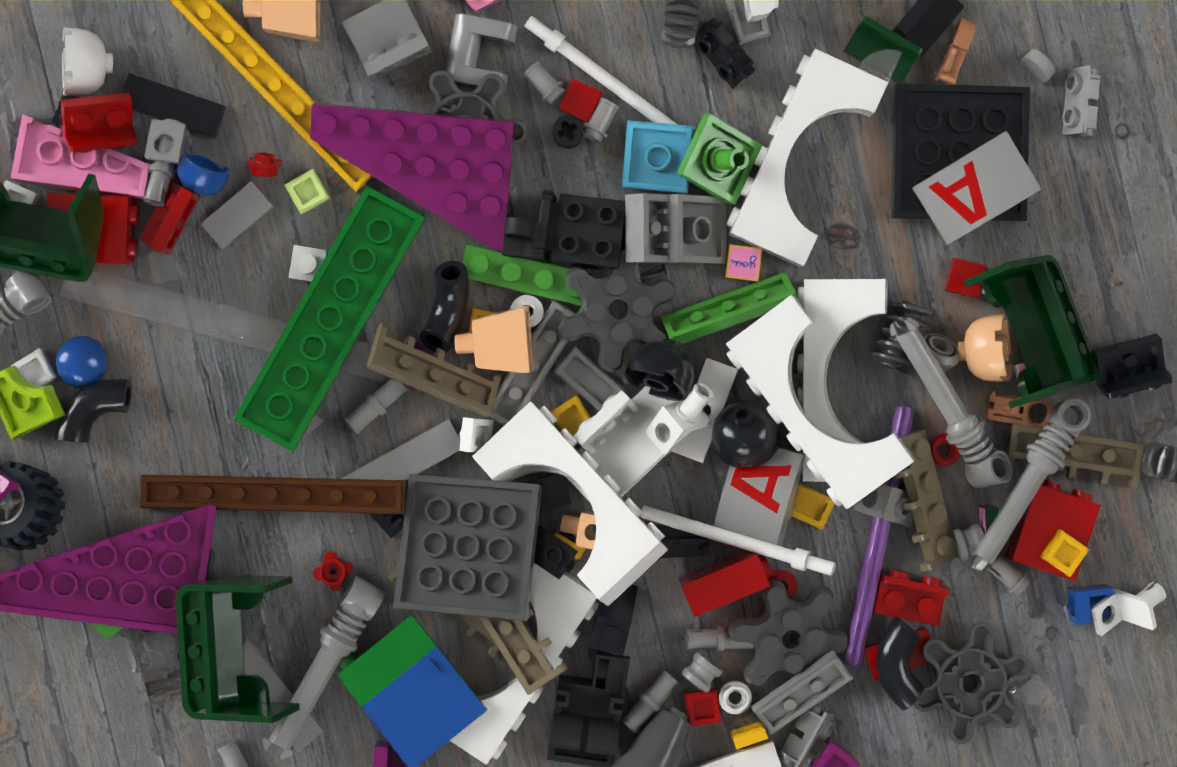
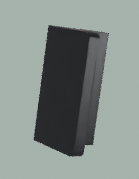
[892,0,964,57]

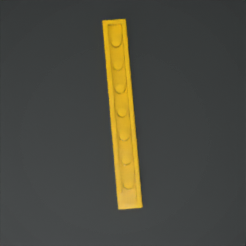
[170,0,373,193]

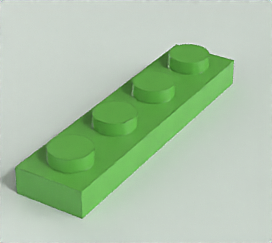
[462,245,596,306]
[661,272,798,345]

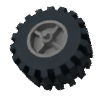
[0,461,65,551]

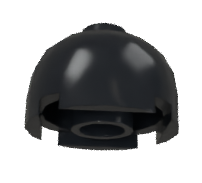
[624,339,694,401]
[712,400,780,468]

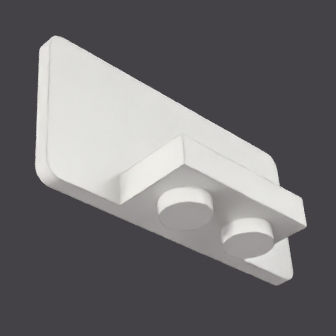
[567,386,691,502]

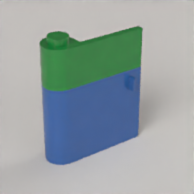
[337,614,488,767]

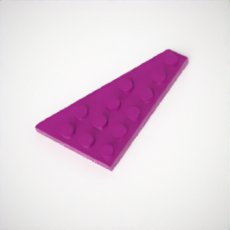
[310,103,515,252]
[0,504,217,634]

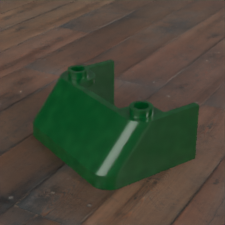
[0,173,105,282]
[963,255,1098,409]
[176,575,300,723]

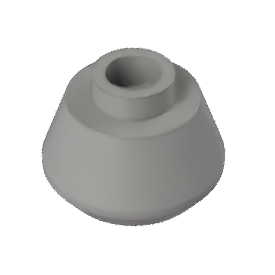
[923,333,960,373]

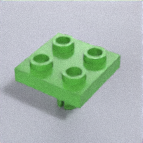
[677,114,762,205]

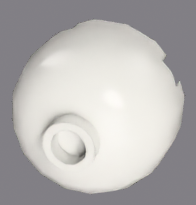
[62,27,113,96]

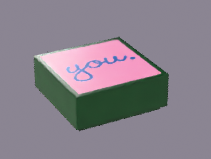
[978,505,998,535]

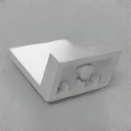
[343,0,432,82]

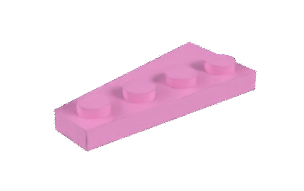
[11,114,151,199]

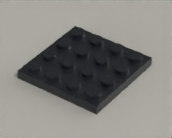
[891,84,1030,222]

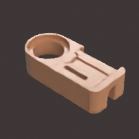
[935,17,977,85]
[984,390,1053,428]

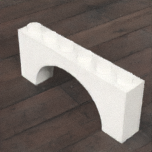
[726,49,888,268]
[797,279,888,482]
[726,295,915,509]
[472,401,668,606]
[450,563,599,765]

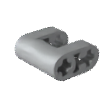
[445,14,518,93]

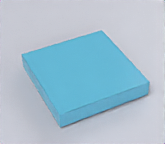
[622,120,694,193]

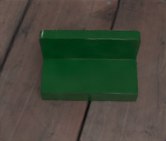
[843,16,923,84]

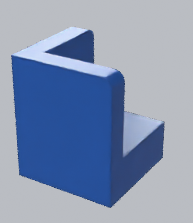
[1067,584,1115,625]

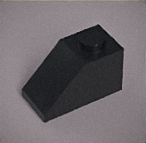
[590,584,638,656]

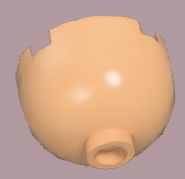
[958,314,1012,382]

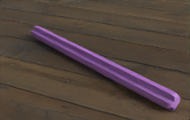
[843,405,914,666]

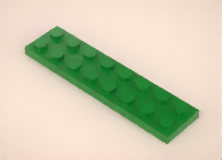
[233,186,425,453]

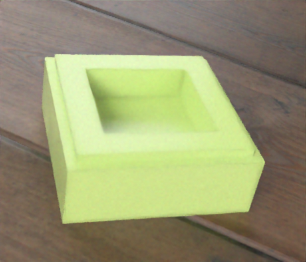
[284,169,331,215]

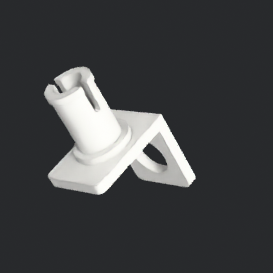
[646,383,713,455]
[1091,582,1166,636]

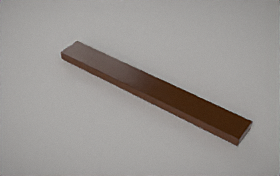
[141,474,406,514]

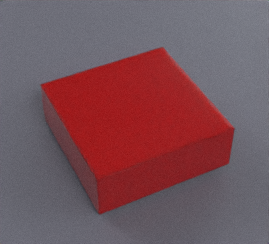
[558,78,603,123]
[944,258,987,299]
[684,688,722,727]

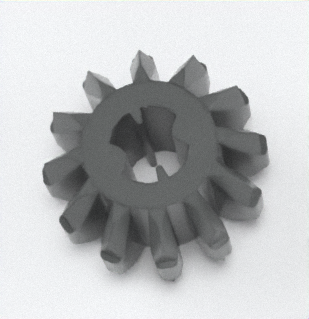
[661,0,701,49]
[1141,442,1177,483]

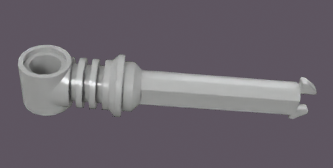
[0,271,52,337]
[890,317,1013,488]
[972,398,1091,571]
[263,575,386,760]

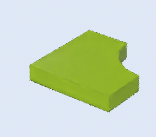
[0,366,65,441]

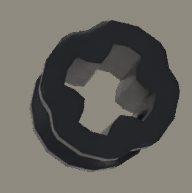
[553,115,583,149]

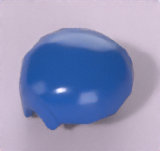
[177,152,230,196]
[56,336,108,389]

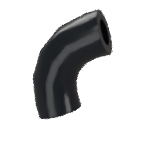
[419,261,469,353]
[55,379,132,443]
[876,616,925,710]

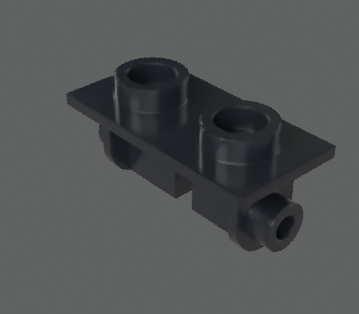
[695,18,756,89]
[655,522,709,558]
[534,525,578,580]

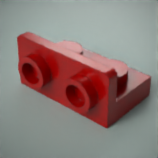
[61,93,137,153]
[140,181,201,255]
[873,569,951,626]

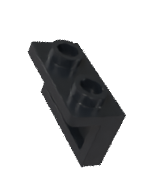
[1092,333,1172,399]

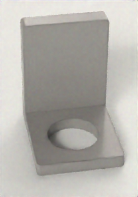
[144,119,192,164]
[854,484,914,527]

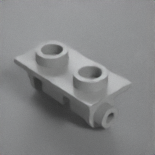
[1062,65,1101,137]
[780,704,835,767]

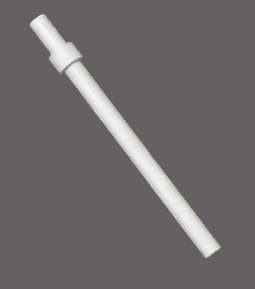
[524,16,678,125]
[640,505,836,576]

